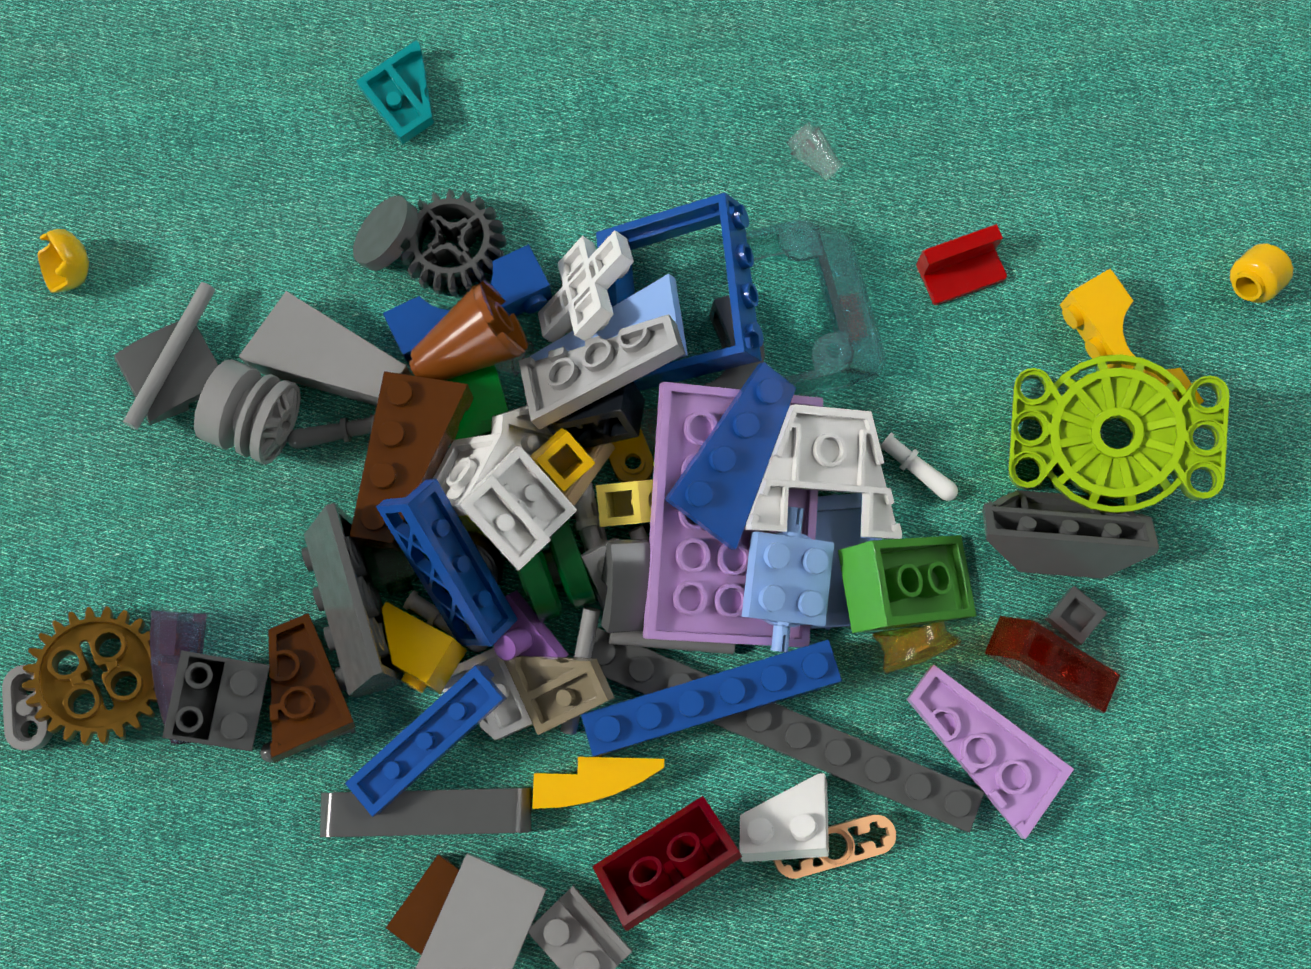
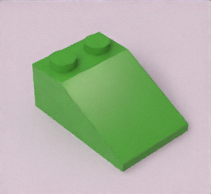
[838,535,977,633]

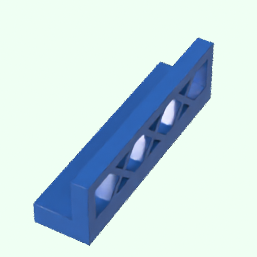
[376,479,518,646]
[345,665,507,817]

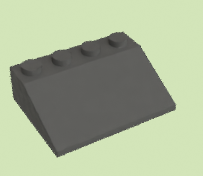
[302,503,403,698]

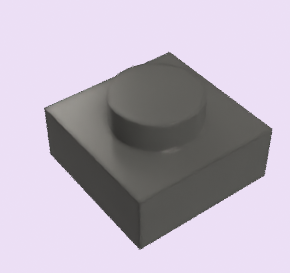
[1045,586,1107,646]

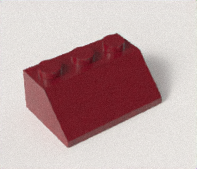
[592,796,743,932]

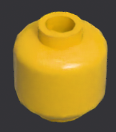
[1230,243,1294,303]

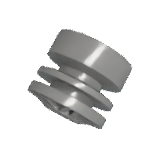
[194,359,301,465]

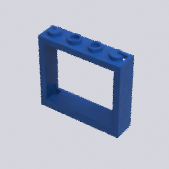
[596,192,764,391]

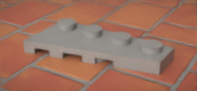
[519,314,685,430]

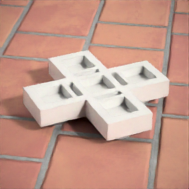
[538,230,634,343]

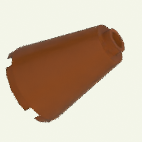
[409,281,528,381]

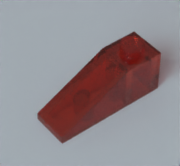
[984,616,1120,713]

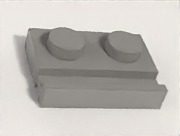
[528,885,632,969]

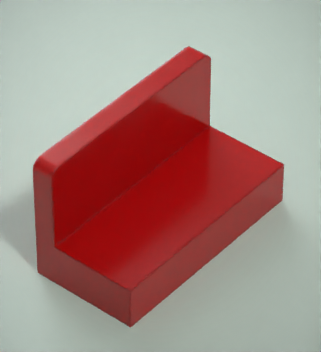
[916,224,1007,305]

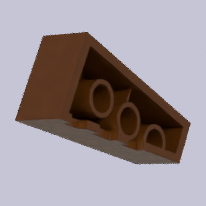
[350,371,474,552]

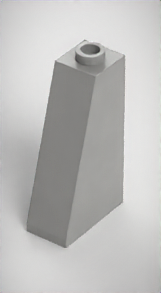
[239,291,411,406]

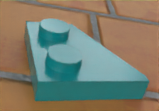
[356,40,434,145]

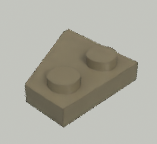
[504,655,615,735]

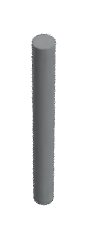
[123,282,215,430]

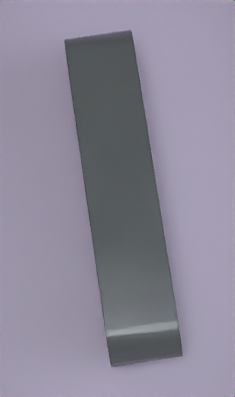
[320,788,531,837]

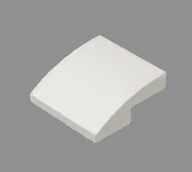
[458,446,577,570]

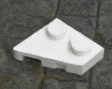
[739,773,829,862]

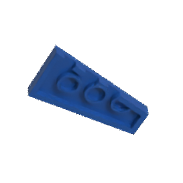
[664,362,796,550]

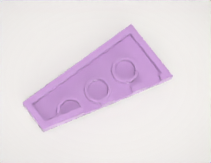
[906,665,1074,839]

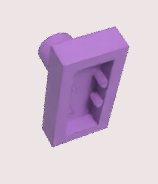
[494,590,569,660]

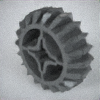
[399,189,506,297]

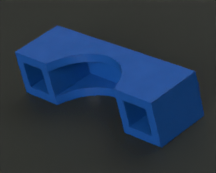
[383,244,552,367]

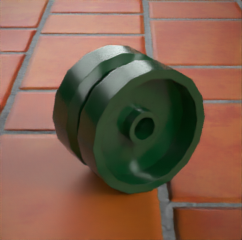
[517,520,597,623]

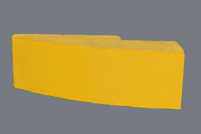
[532,757,665,809]

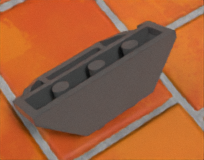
[982,490,1159,579]

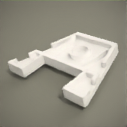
[745,404,902,539]

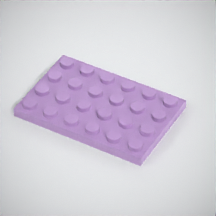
[643,382,823,647]

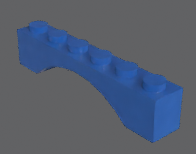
[581,639,842,757]

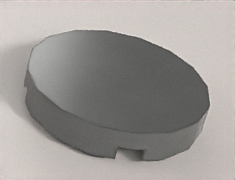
[353,196,418,271]

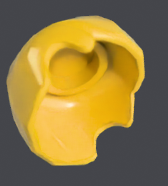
[37,229,89,293]

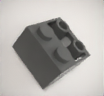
[162,650,270,751]

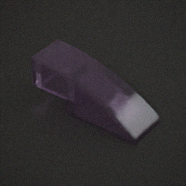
[150,610,207,744]

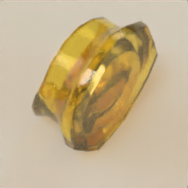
[872,620,962,674]

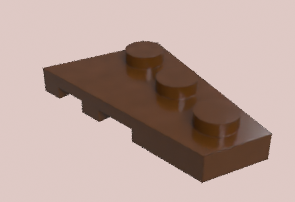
[268,613,356,763]

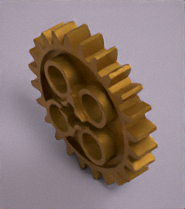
[22,606,170,746]

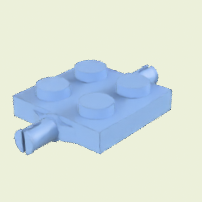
[742,507,834,652]

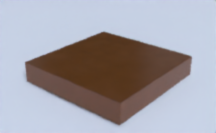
[386,854,460,955]

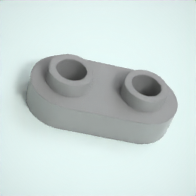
[2,665,53,751]

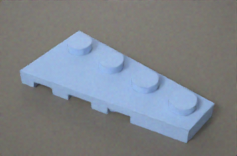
[530,274,688,361]

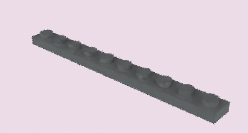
[591,628,985,833]

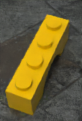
[1060,268,1205,404]

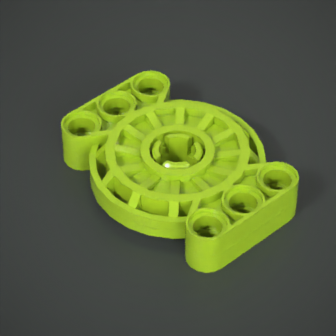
[1008,354,1230,513]

